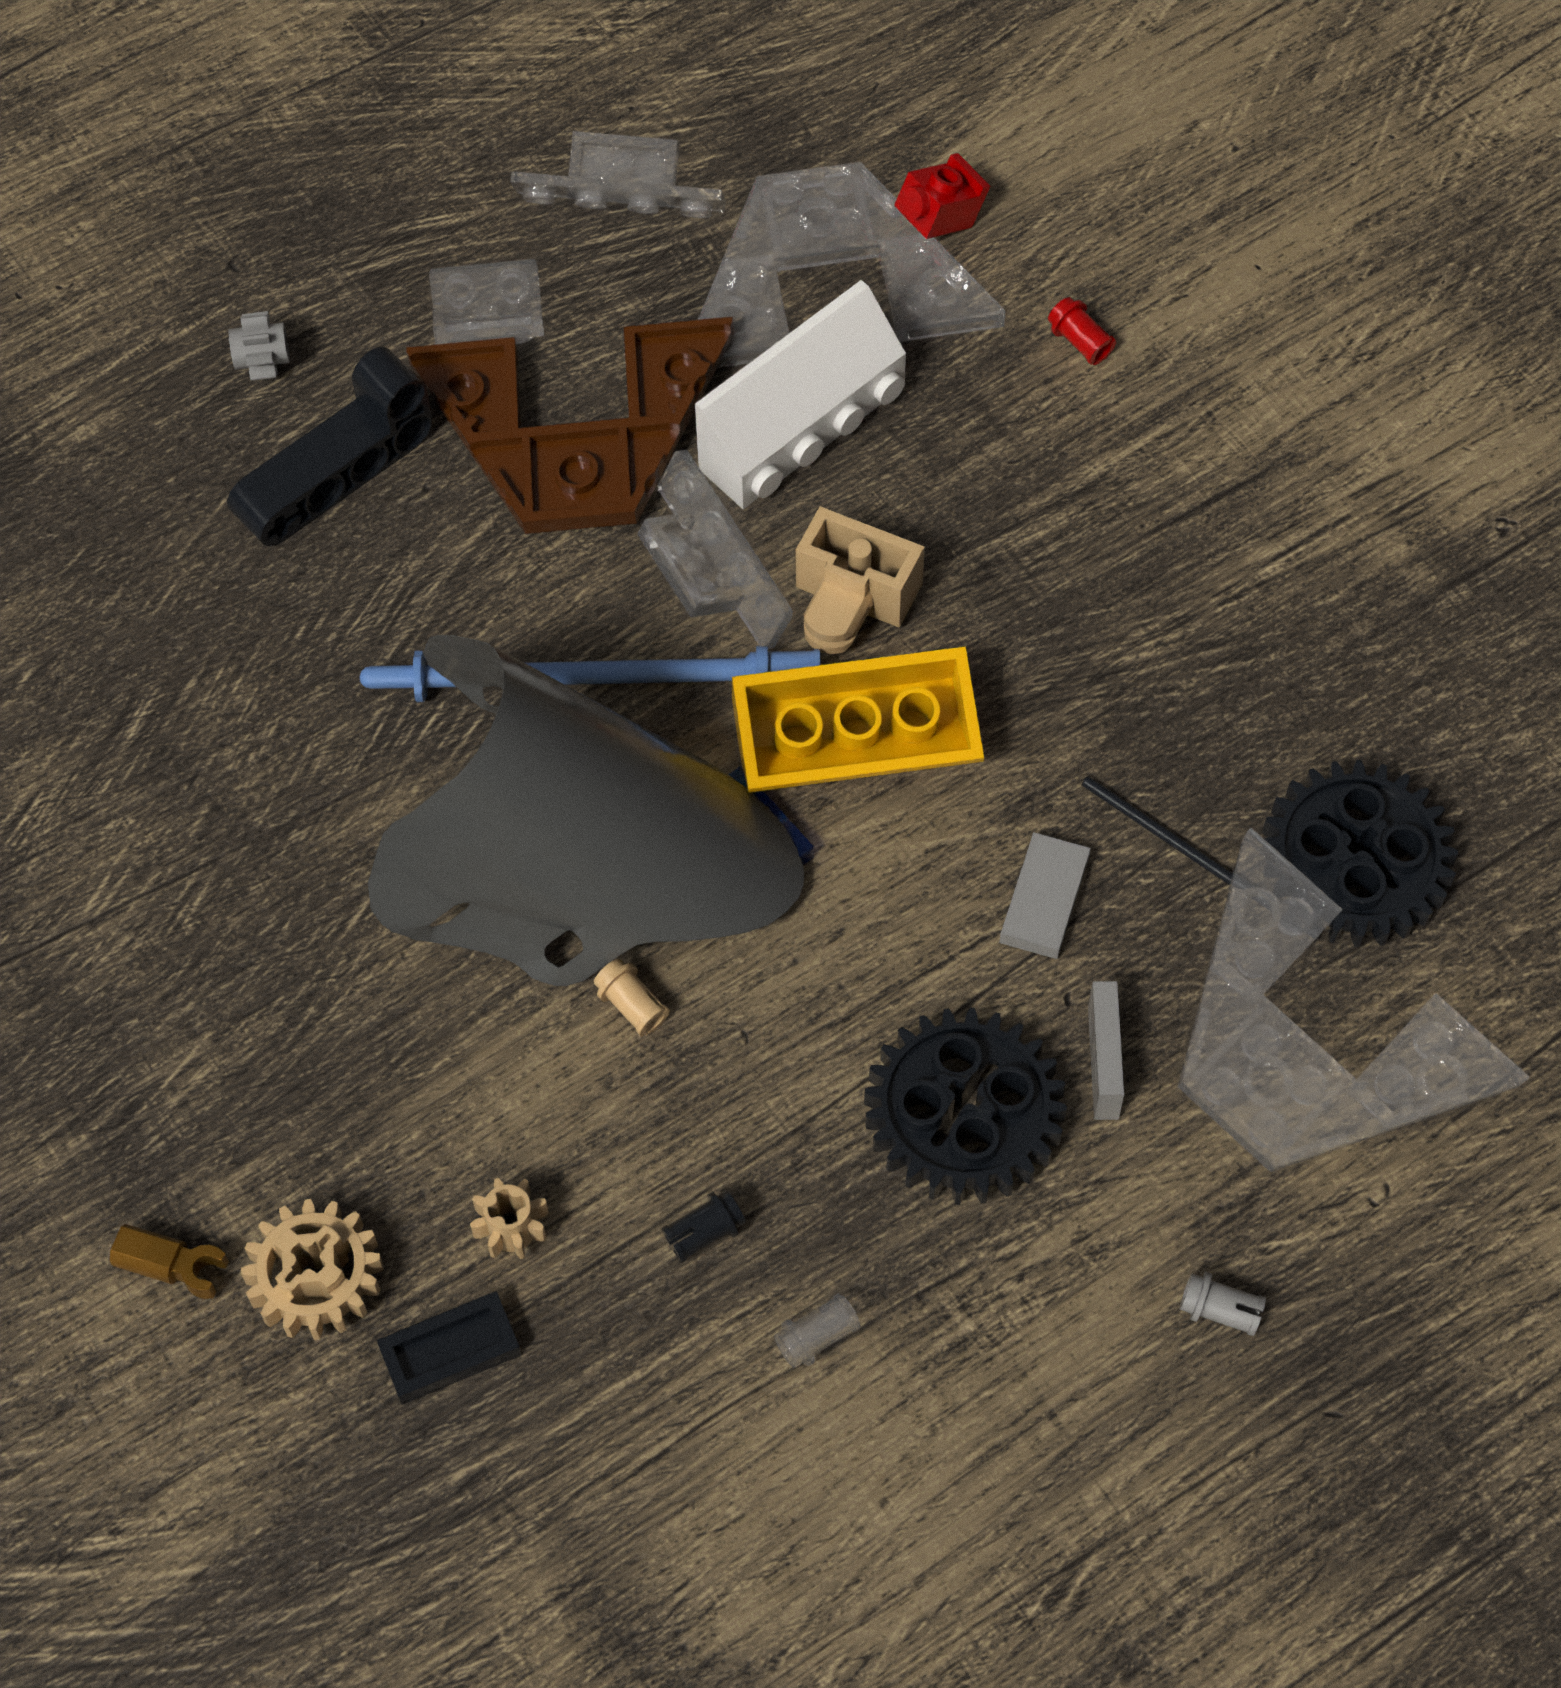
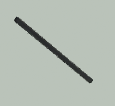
[1082,776,1322,943]

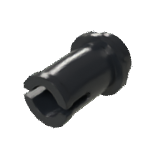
[661,1190,746,1263]

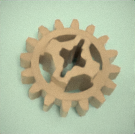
[241,1199,384,1340]

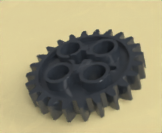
[1259,760,1458,947]
[864,1007,1067,1205]

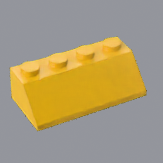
[732,646,984,793]

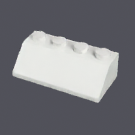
[695,280,906,509]

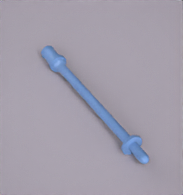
[359,646,820,702]

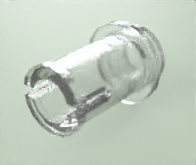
[774,1293,861,1368]

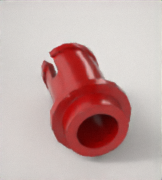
[1048,297,1116,365]

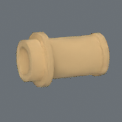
[594,959,670,1037]

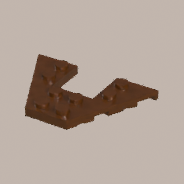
[406,317,734,534]

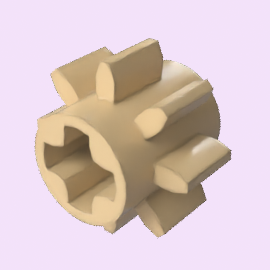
[470,1178,549,1259]

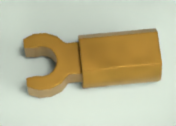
[110,1224,229,1299]

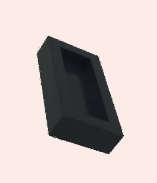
[376,1291,522,1405]

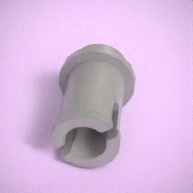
[1180,1271,1266,1336]

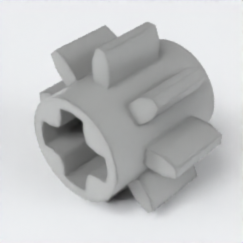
[229,311,290,381]

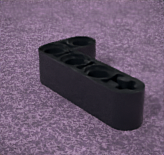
[227,347,432,547]

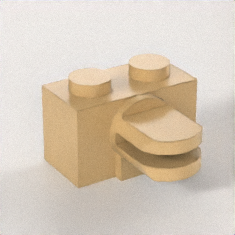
[795,506,925,654]

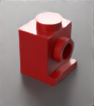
[894,153,991,239]

